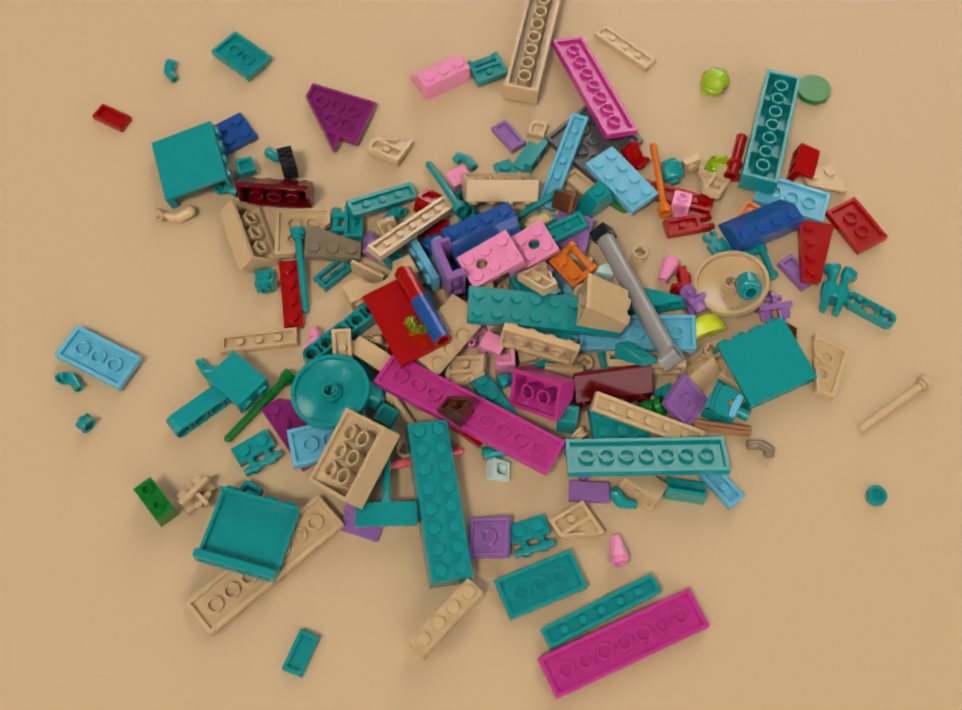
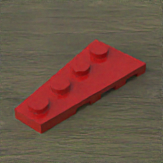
[797,220,834,285]

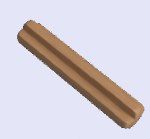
[692,418,752,437]

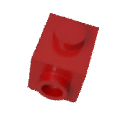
[669,265,691,296]

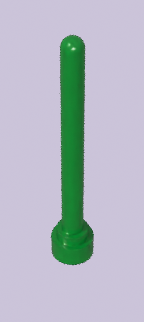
[224,368,295,443]

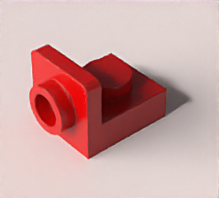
[621,141,650,170]
[413,188,442,213]

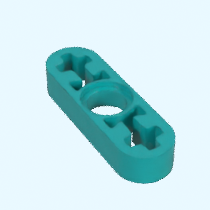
[843,292,896,329]

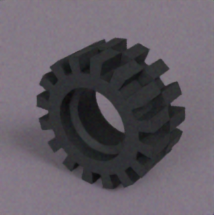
[276,145,299,179]

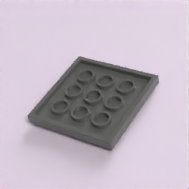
[545,105,644,183]

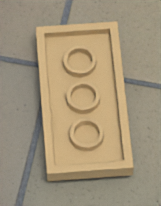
[498,323,580,365]

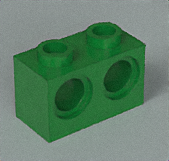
[133,477,179,527]

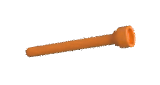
[650,143,673,218]

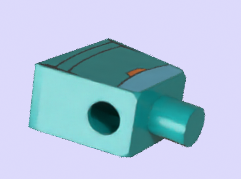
[700,379,751,423]

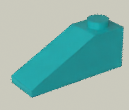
[627,287,686,315]

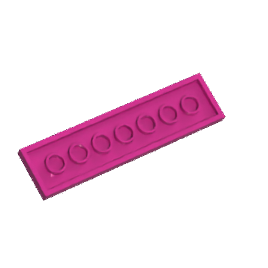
[551,36,638,140]
[537,588,710,700]

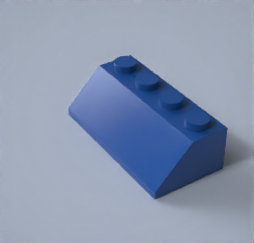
[718,199,805,252]
[441,202,521,269]

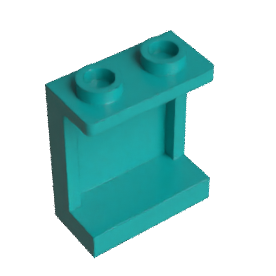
[205,351,270,413]

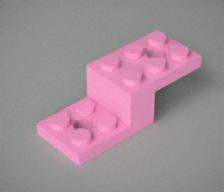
[456,220,560,287]

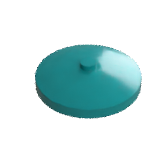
[290,354,371,430]

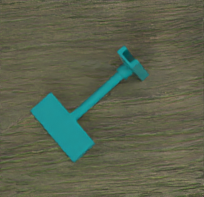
[355,426,418,528]

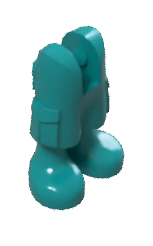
[819,263,858,317]

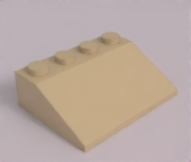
[308,408,400,509]

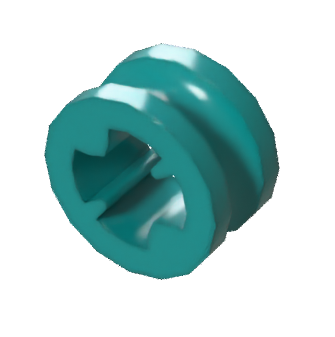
[75,413,96,433]

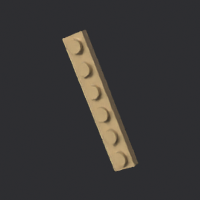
[367,195,453,261]
[589,391,705,437]

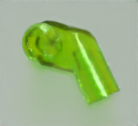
[704,155,728,173]
[404,315,427,335]

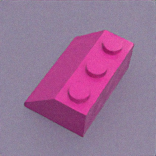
[509,364,575,422]

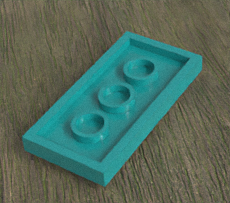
[494,549,588,621]

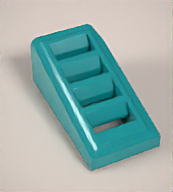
[615,341,657,366]

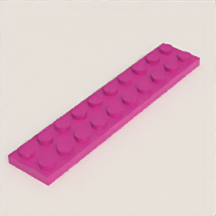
[373,354,566,477]

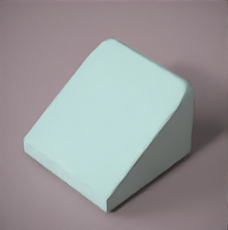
[593,264,613,283]
[485,457,511,481]

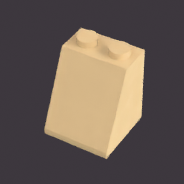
[576,273,631,333]

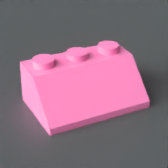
[409,55,470,101]

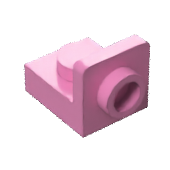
[669,190,692,218]

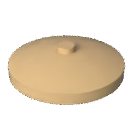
[693,250,770,317]

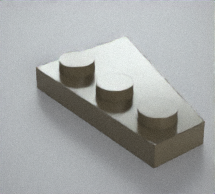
[304,224,361,262]

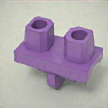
[680,285,707,315]
[754,291,793,323]

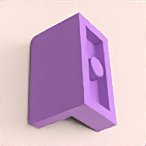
[340,503,383,542]

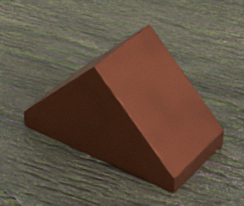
[551,190,577,214]
[436,396,474,428]

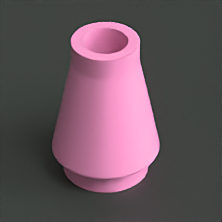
[657,255,680,284]
[609,535,630,567]

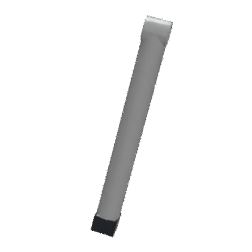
[589,222,685,371]

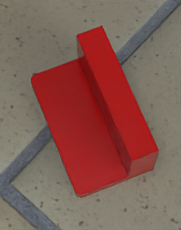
[786,143,820,181]

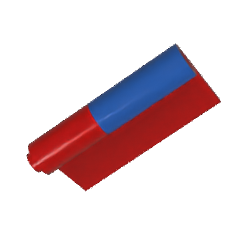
[362,266,452,368]

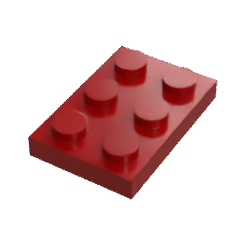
[825,197,888,255]

